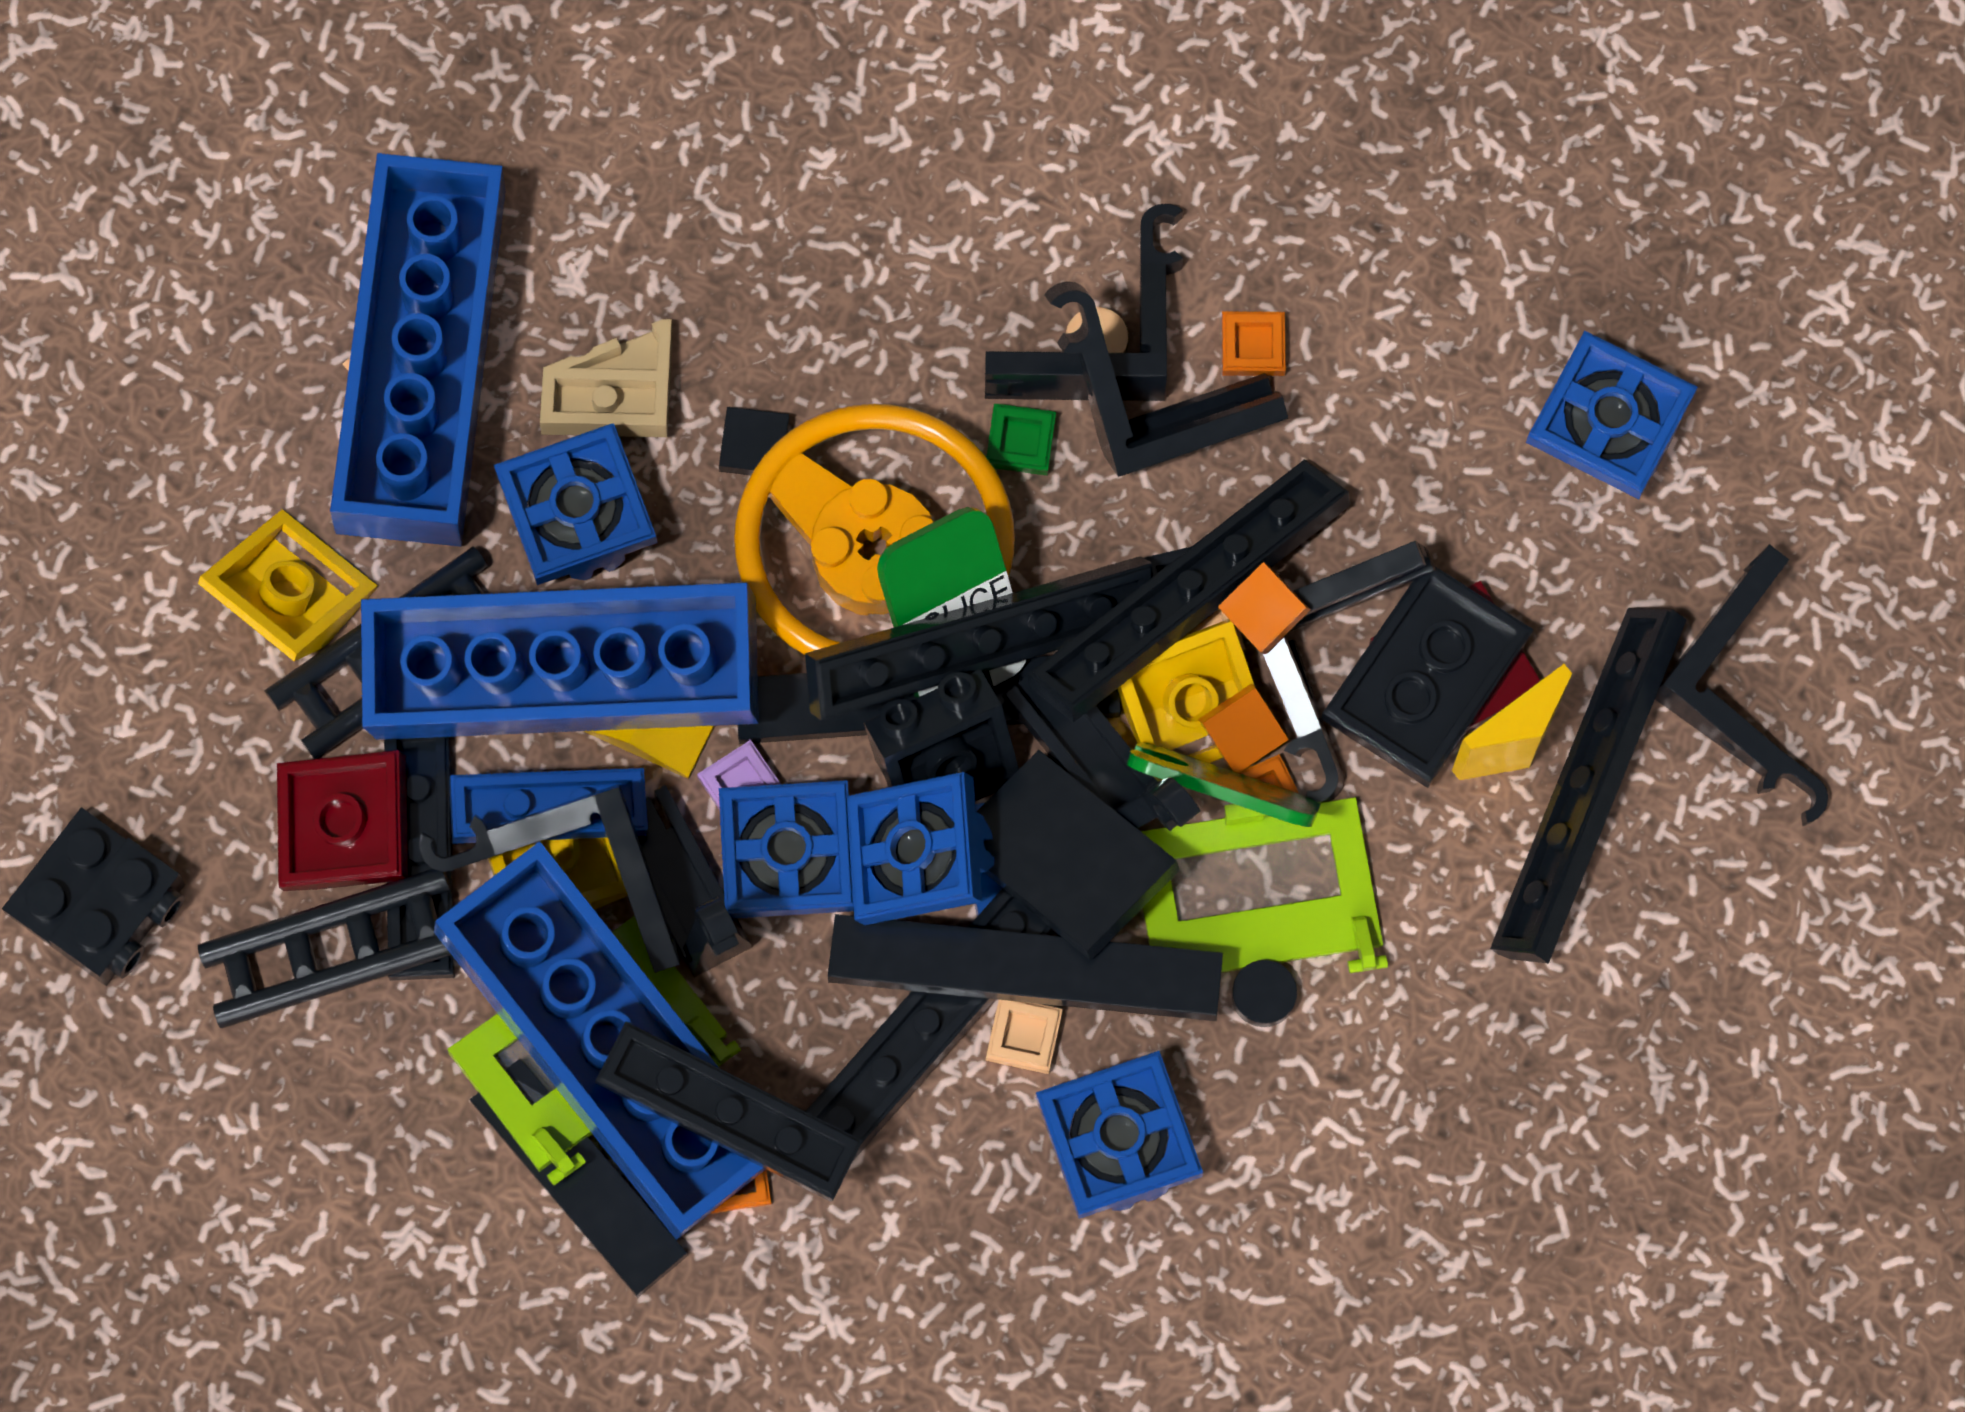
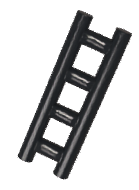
[264,546,488,759]
[198,869,451,1029]

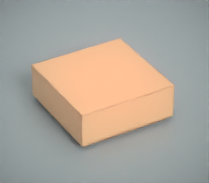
[986,1000,1063,1074]

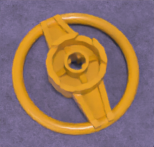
[734,404,1015,655]

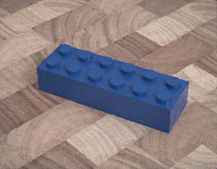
[330,153,506,547]
[361,583,759,740]
[434,841,766,1240]

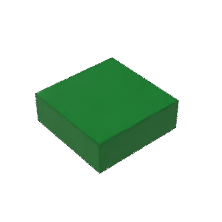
[986,403,1056,476]

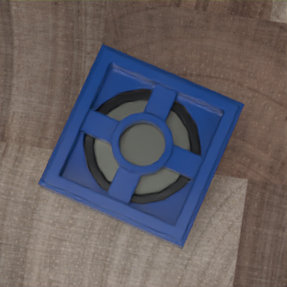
[1526,331,1698,500]
[494,423,657,585]
[847,772,995,925]
[719,780,854,919]
[1035,1051,1203,1219]

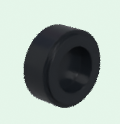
[1231,960,1297,1027]

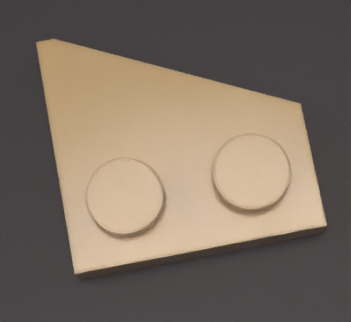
[540,319,672,437]

